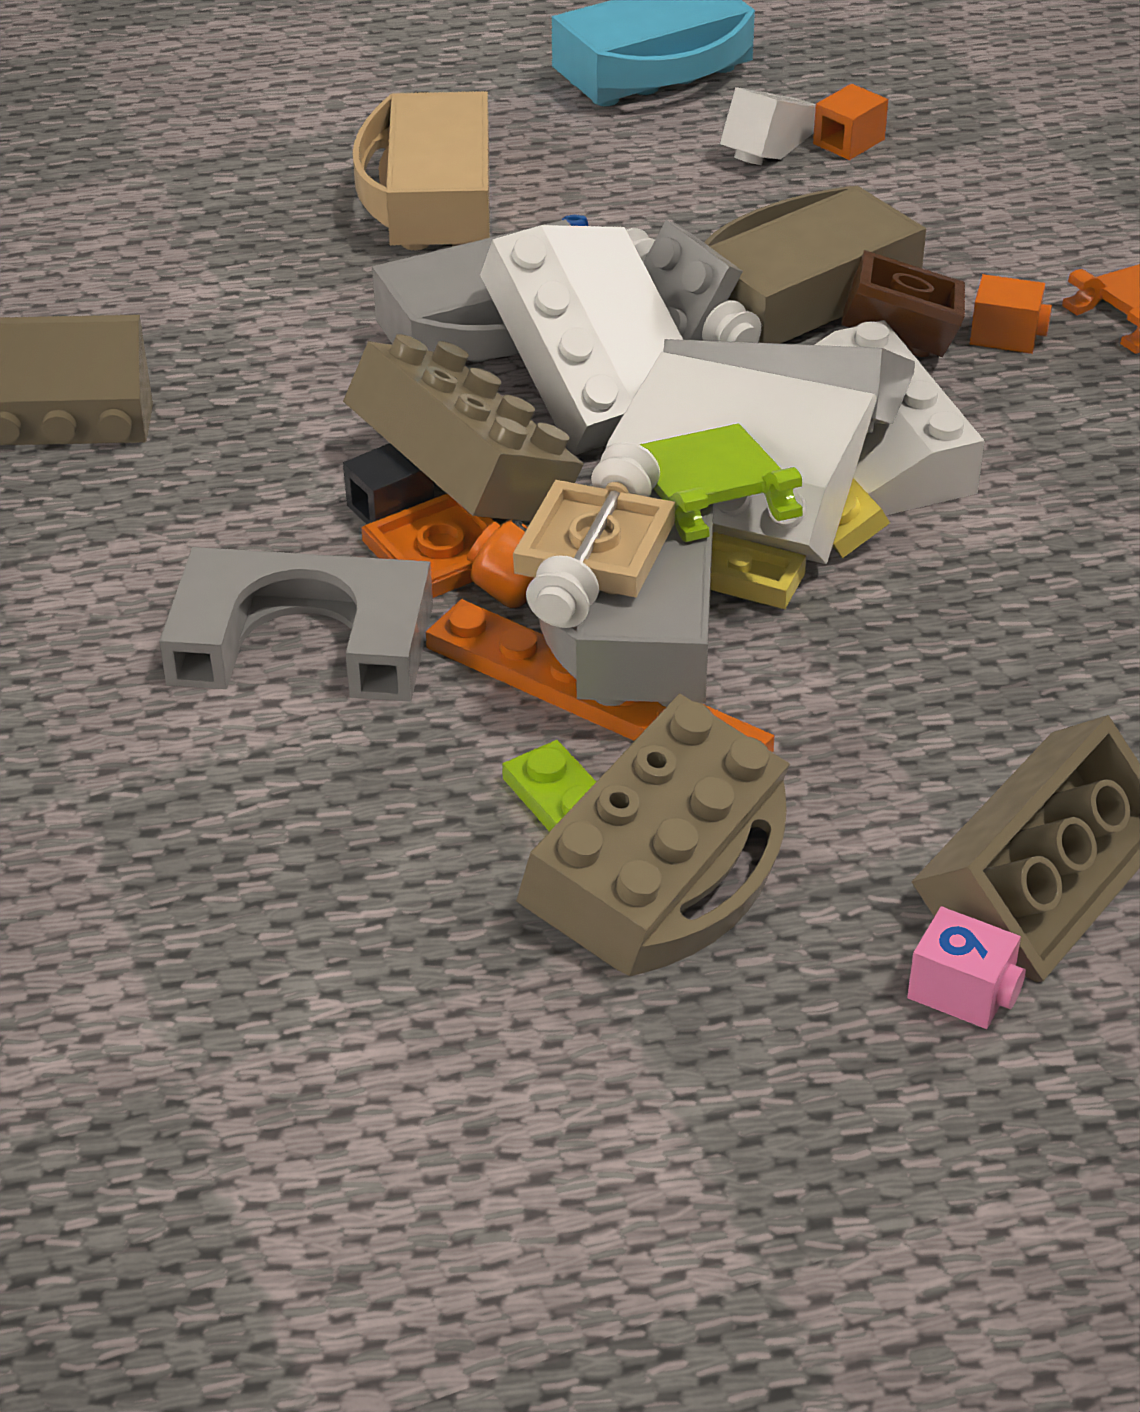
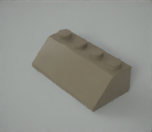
[0,315,153,445]
[911,715,1140,982]

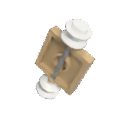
[513,442,675,628]

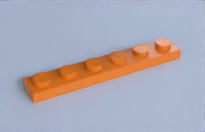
[425,599,775,752]

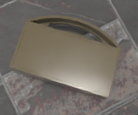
[704,185,926,344]
[343,334,584,521]
[516,693,790,976]

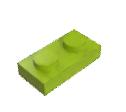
[502,740,597,832]

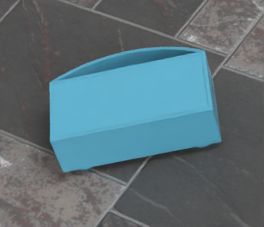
[552,0,755,106]

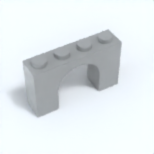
[159,547,433,702]

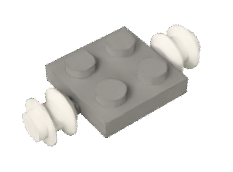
[626,220,761,343]

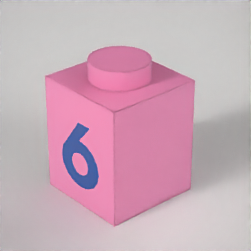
[907,906,1026,1029]

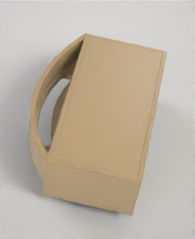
[353,91,490,250]

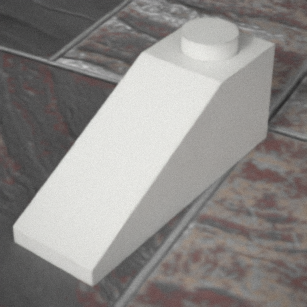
[720,87,816,165]

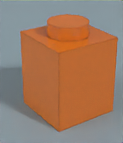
[813,83,888,160]
[969,274,1052,354]

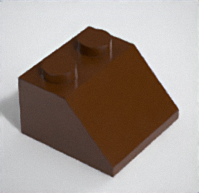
[841,250,965,357]

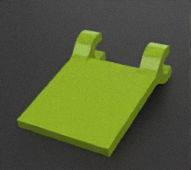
[639,423,803,542]

